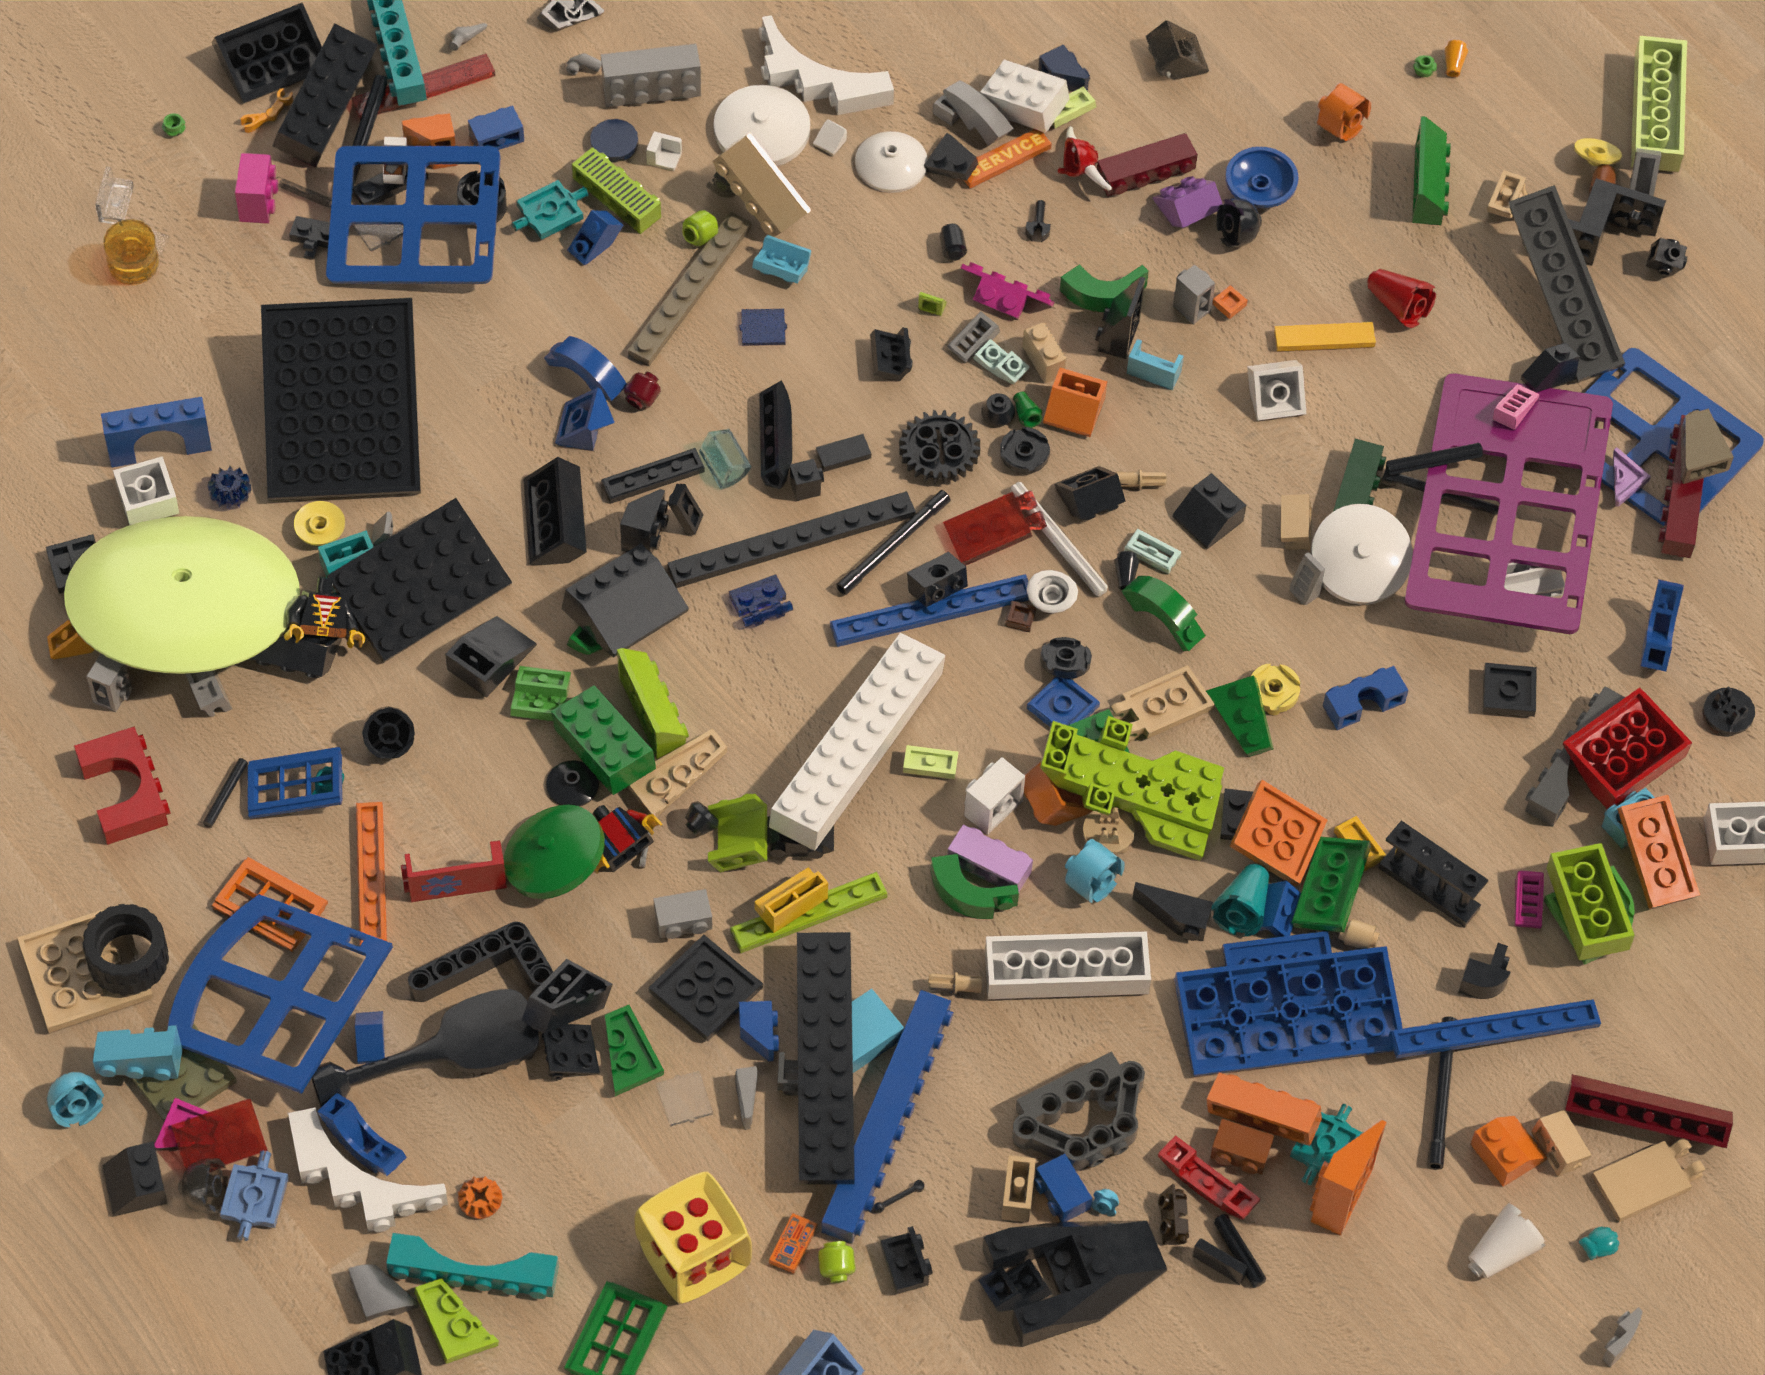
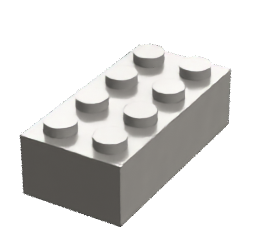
[601,44,701,107]

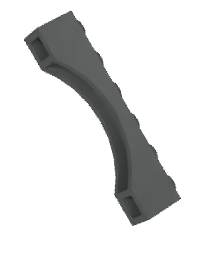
[1525,686,1625,827]

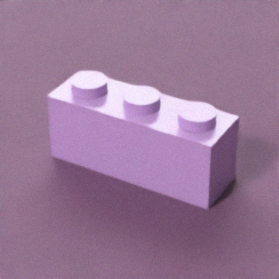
[947,825,1033,891]

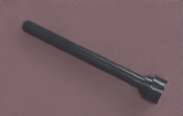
[1381,469,1499,515]

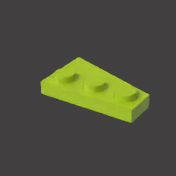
[414,1278,499,1364]

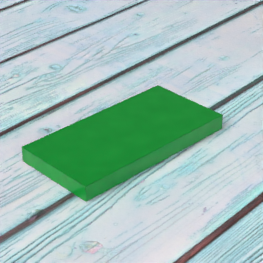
[1292,837,1371,932]

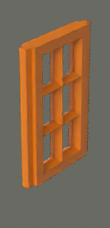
[212,857,328,952]

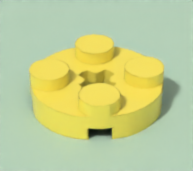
[1251,664,1300,716]

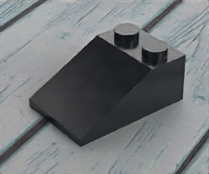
[1095,277,1145,359]

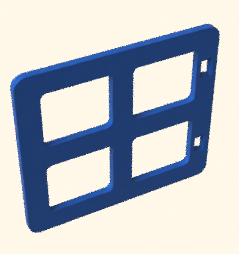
[326,146,501,284]
[1585,348,1764,526]

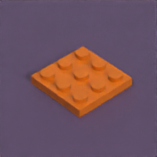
[1230,780,1327,887]

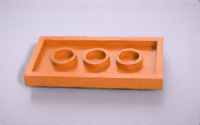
[1617,795,1700,909]

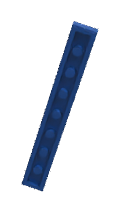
[830,574,1029,647]
[1389,999,1601,1059]

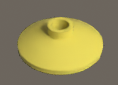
[1574,138,1622,166]
[294,501,345,546]

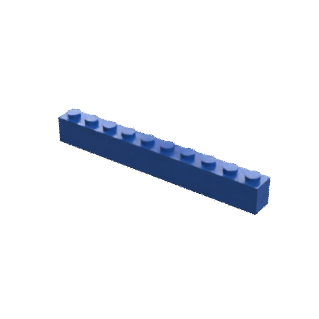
[821,990,954,1244]

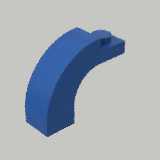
[544,336,627,401]
[1641,579,1684,672]
[317,1093,407,1176]

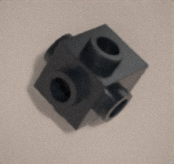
[1646,237,1688,276]

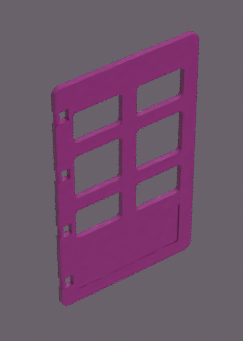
[1405,373,1613,634]

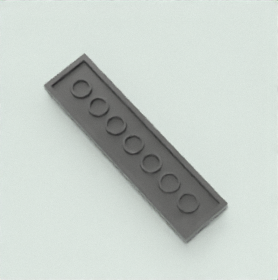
[1508,185,1625,382]

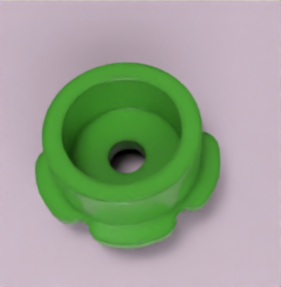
[1413,55,1437,77]
[162,113,186,136]

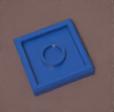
[1027,677,1100,727]

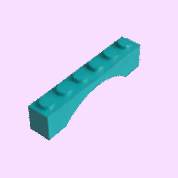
[386,1233,559,1299]

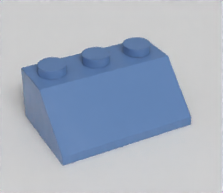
[778,1329,865,1375]

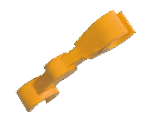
[240,88,293,133]

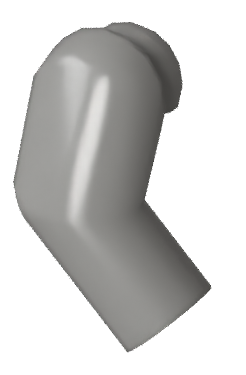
[566,53,601,75]

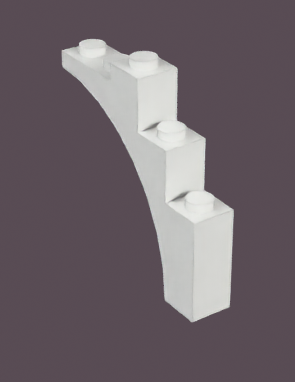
[759,15,894,115]
[288,1108,448,1232]

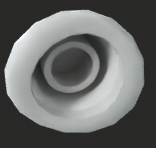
[1027,570,1078,613]

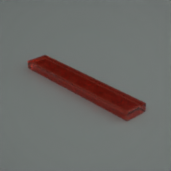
[352,53,495,120]

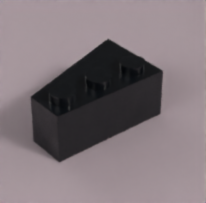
[521,959,613,1034]

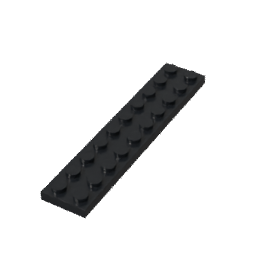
[797,932,855,1185]

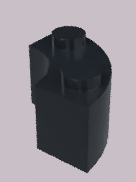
[767,816,834,859]

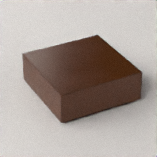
[1005,601,1036,632]

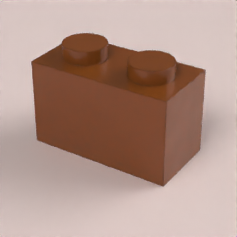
[1210,1119,1274,1175]

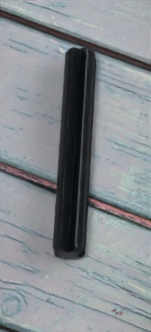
[1386,443,1483,475]

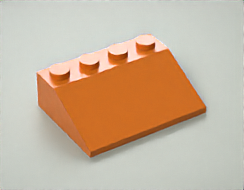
[1309,1120,1387,1236]

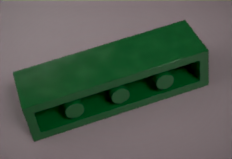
[1333,439,1387,512]

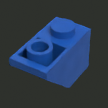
[567,210,624,265]
[739,1001,779,1062]

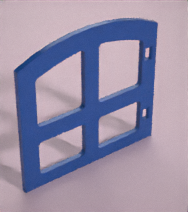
[167,894,393,1094]

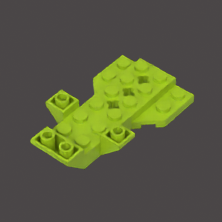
[1040,716,1224,861]

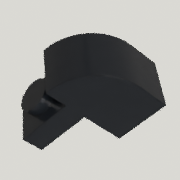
[1459,943,1511,999]

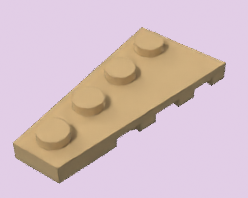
[628,729,727,817]

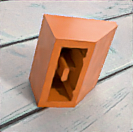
[402,113,458,169]
[1043,368,1107,437]

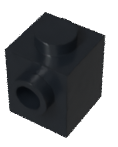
[789,459,824,501]

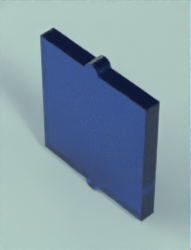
[739,308,787,346]

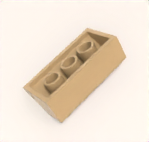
[712,133,811,237]

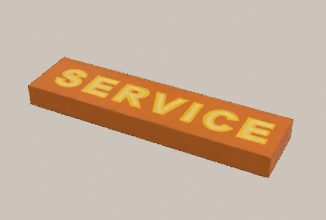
[964,129,1052,189]

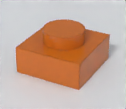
[1212,285,1248,319]

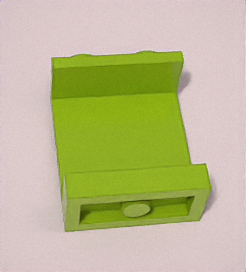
[708,794,767,872]

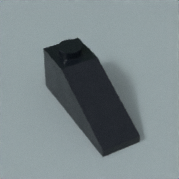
[1132,882,1213,941]

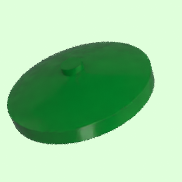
[503,805,605,899]

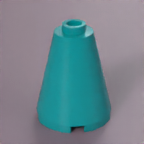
[1211,864,1269,937]

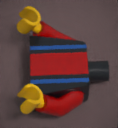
[592,805,663,874]

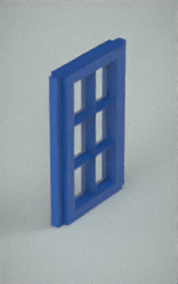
[248,747,343,819]

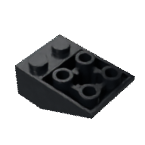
[445,616,537,698]
[323,1319,422,1375]

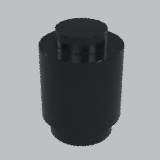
[939,223,967,261]

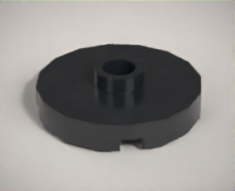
[1000,427,1050,474]
[1040,637,1092,679]

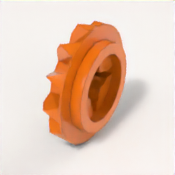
[458,1176,502,1219]

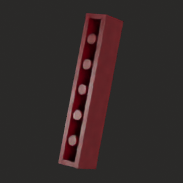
[1657,415,1704,558]
[1565,1074,1733,1149]

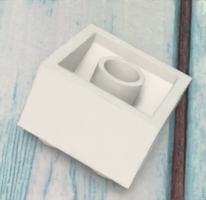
[1247,360,1306,420]

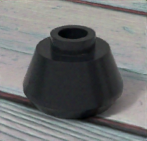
[981,393,1015,426]
[685,801,719,835]

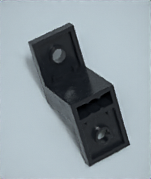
[1522,178,1666,266]

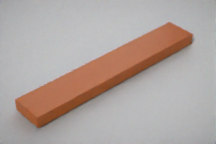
[356,802,387,946]

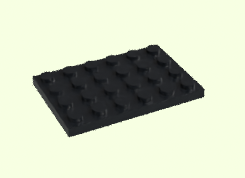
[327,498,512,663]

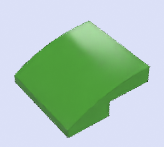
[510,666,571,721]

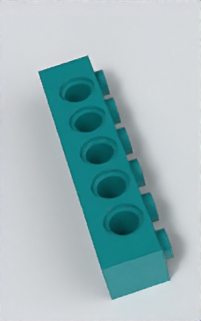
[367,0,427,106]

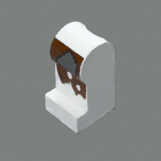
[383,137,407,184]

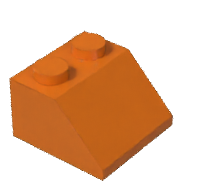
[1024,762,1093,826]
[1470,1116,1547,1187]

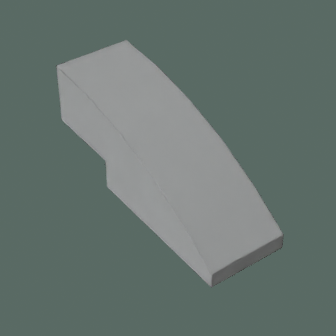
[943,81,1014,146]

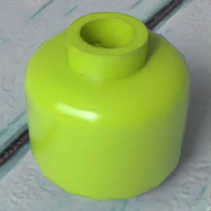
[682,210,718,246]
[818,1241,856,1283]

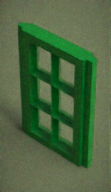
[564,1281,668,1375]

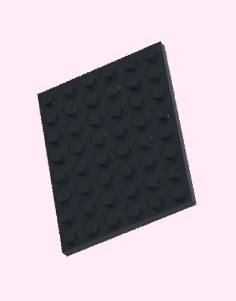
[261,298,421,501]

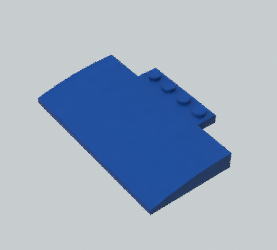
[1174,931,1403,1077]

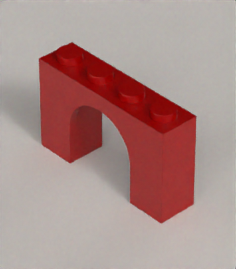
[74,726,171,845]

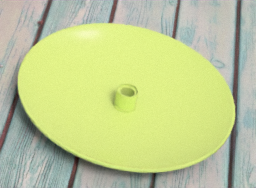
[64,516,300,674]

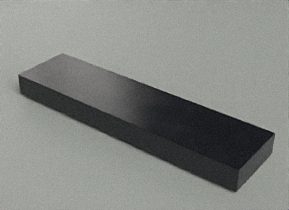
[601,448,705,504]

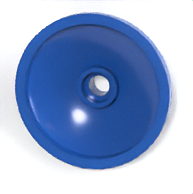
[1225,147,1299,208]

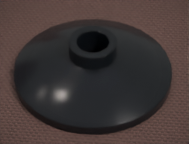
[546,760,599,807]

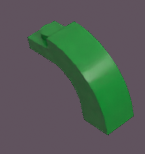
[1059,264,1149,312]
[1121,576,1206,651]
[930,854,1019,919]

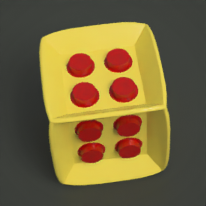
[635,1171,752,1304]

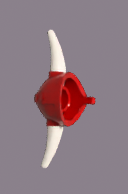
[1057,126,1112,191]

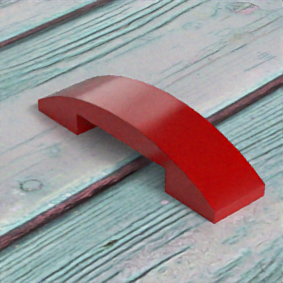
[1158,1135,1261,1220]

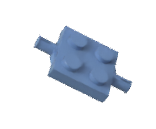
[220,1151,289,1241]

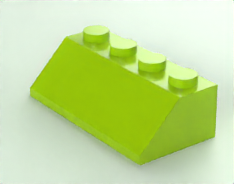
[617,648,689,759]

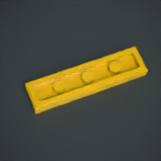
[1274,322,1376,352]

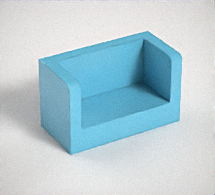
[1126,339,1184,390]

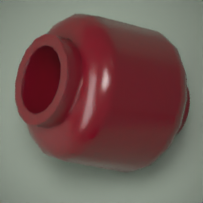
[624,371,661,410]

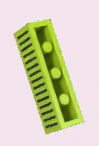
[572,147,661,234]

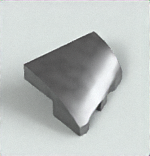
[537,0,605,30]
[348,1264,419,1321]

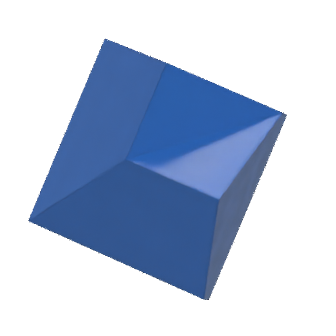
[555,387,615,451]

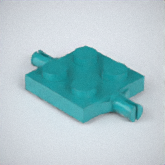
[511,180,588,240]
[1290,1104,1363,1185]

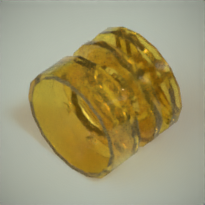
[103,219,159,285]

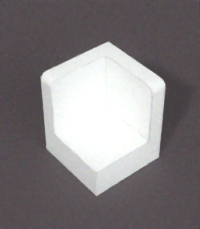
[646,131,682,171]

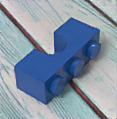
[1323,666,1409,730]

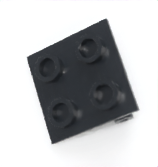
[542,1024,600,1080]

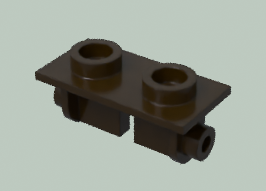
[1158,1184,1189,1246]

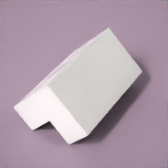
[1504,563,1565,597]

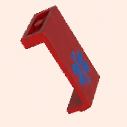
[401,840,506,902]

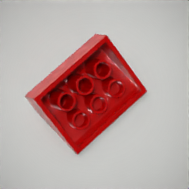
[1562,687,1693,809]

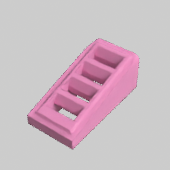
[1493,384,1539,430]

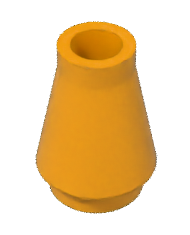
[1445,40,1468,77]

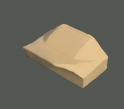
[1487,170,1528,218]

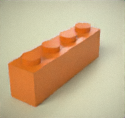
[1207,1073,1322,1146]

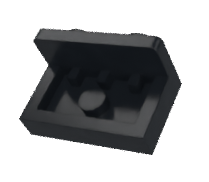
[870,327,913,381]
[880,1226,933,1294]

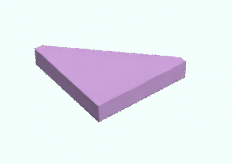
[1613,447,1651,507]

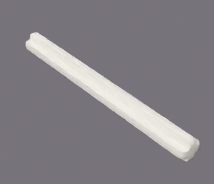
[1010,482,1108,597]

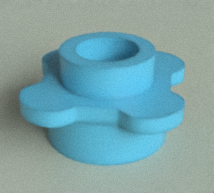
[1091,1189,1119,1217]

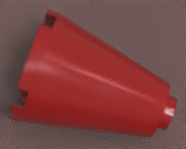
[1367,269,1436,328]

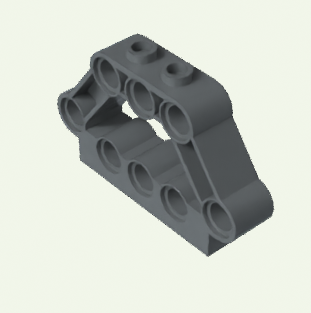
[1012,1051,1145,1171]

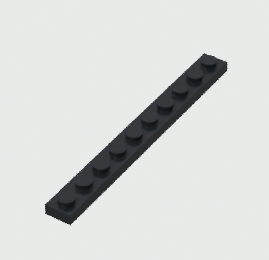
[668,491,916,588]

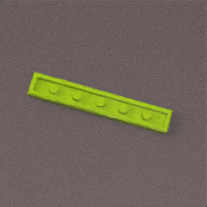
[730,872,888,953]

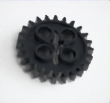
[899,410,981,484]

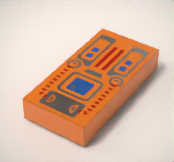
[769,1213,818,1274]

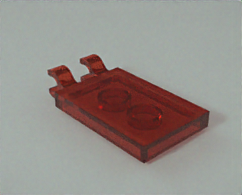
[943,490,1047,566]

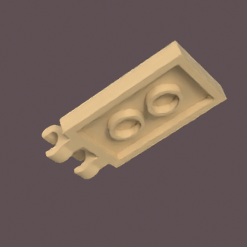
[1110,665,1215,743]
[1592,1138,1706,1222]

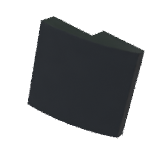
[978,1258,1052,1312]

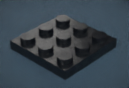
[648,935,763,1041]

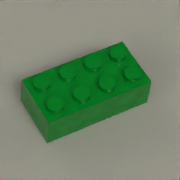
[551,685,656,795]

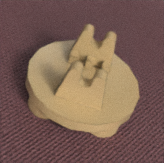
[1082,807,1135,855]

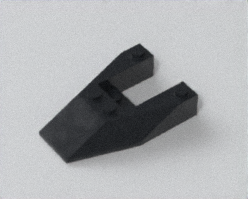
[982,1220,1167,1347]

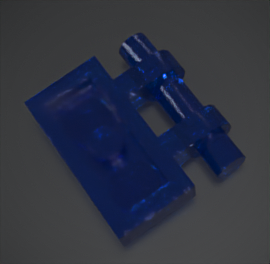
[729,574,793,628]

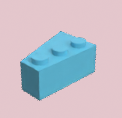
[93,1025,182,1081]

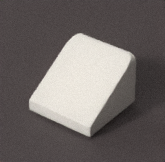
[813,119,847,156]

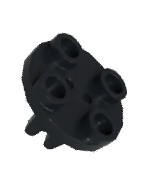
[1702,686,1755,737]

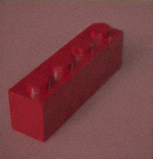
[1097,133,1198,197]

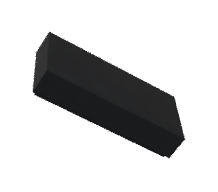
[816,434,872,472]
[1193,1238,1247,1285]

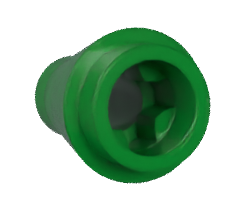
[1013,391,1042,428]

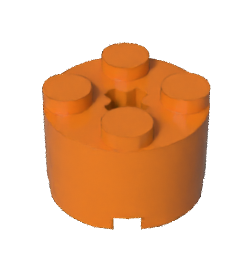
[1317,83,1371,141]

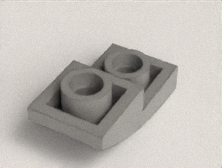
[1603,1307,1642,1367]

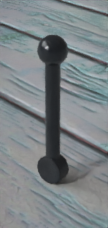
[874,1180,925,1213]

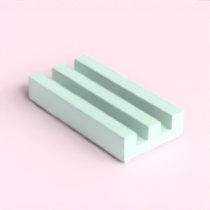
[1124,529,1181,574]

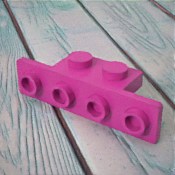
[960,262,1055,319]

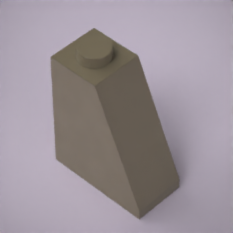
[1681,409,1734,484]

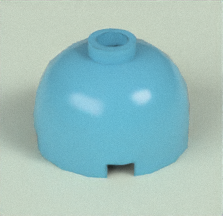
[47,1072,104,1127]

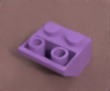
[1153,176,1222,228]

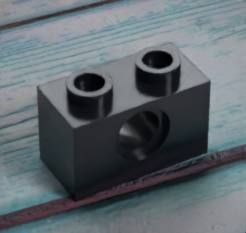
[907,552,968,607]

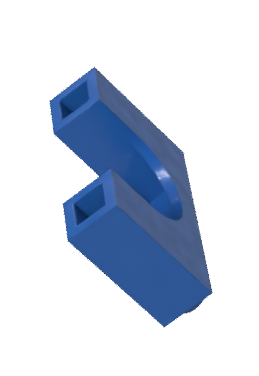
[101,396,212,468]

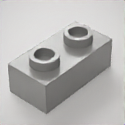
[1629,148,1661,196]

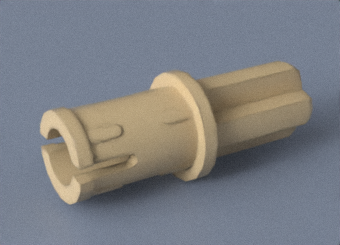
[1116,469,1166,489]
[928,972,982,994]

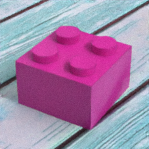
[235,153,278,224]

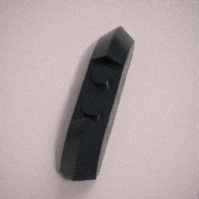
[759,380,793,489]

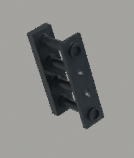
[1378,820,1489,927]

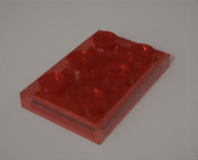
[171,1098,267,1178]

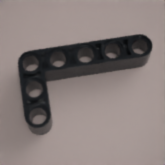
[408,921,553,1002]

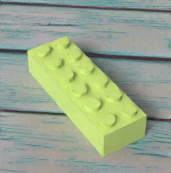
[1631,36,1687,172]

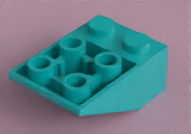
[318,531,373,594]

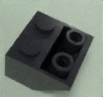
[620,489,669,553]

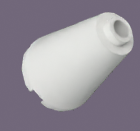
[1468,1203,1546,1278]

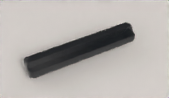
[1214,1213,1266,1288]

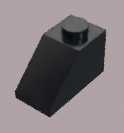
[1521,343,1580,393]

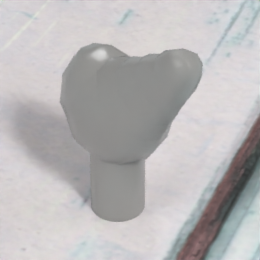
[449,23,487,51]

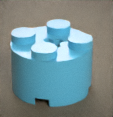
[1065,839,1125,903]

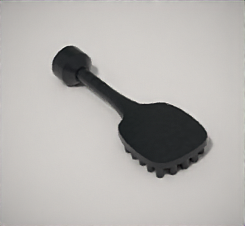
[311,989,539,1107]

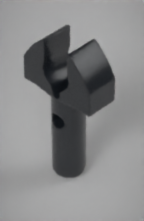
[1025,200,1051,242]

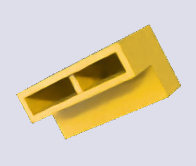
[754,867,828,933]

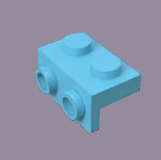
[752,235,811,284]

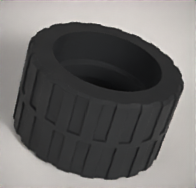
[82,904,169,995]

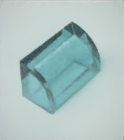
[699,429,752,490]

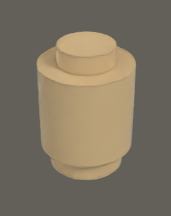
[1339,919,1380,949]

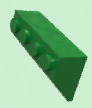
[1412,116,1451,225]

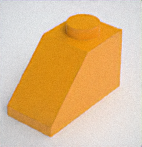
[47,619,95,660]

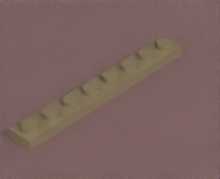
[628,212,752,366]

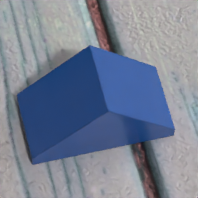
[355,1011,385,1064]

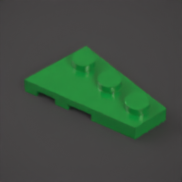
[1206,675,1274,757]
[605,1004,664,1096]

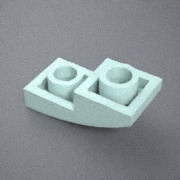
[973,339,1030,385]

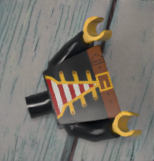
[284,577,365,648]

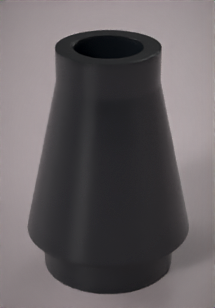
[1114,551,1140,590]

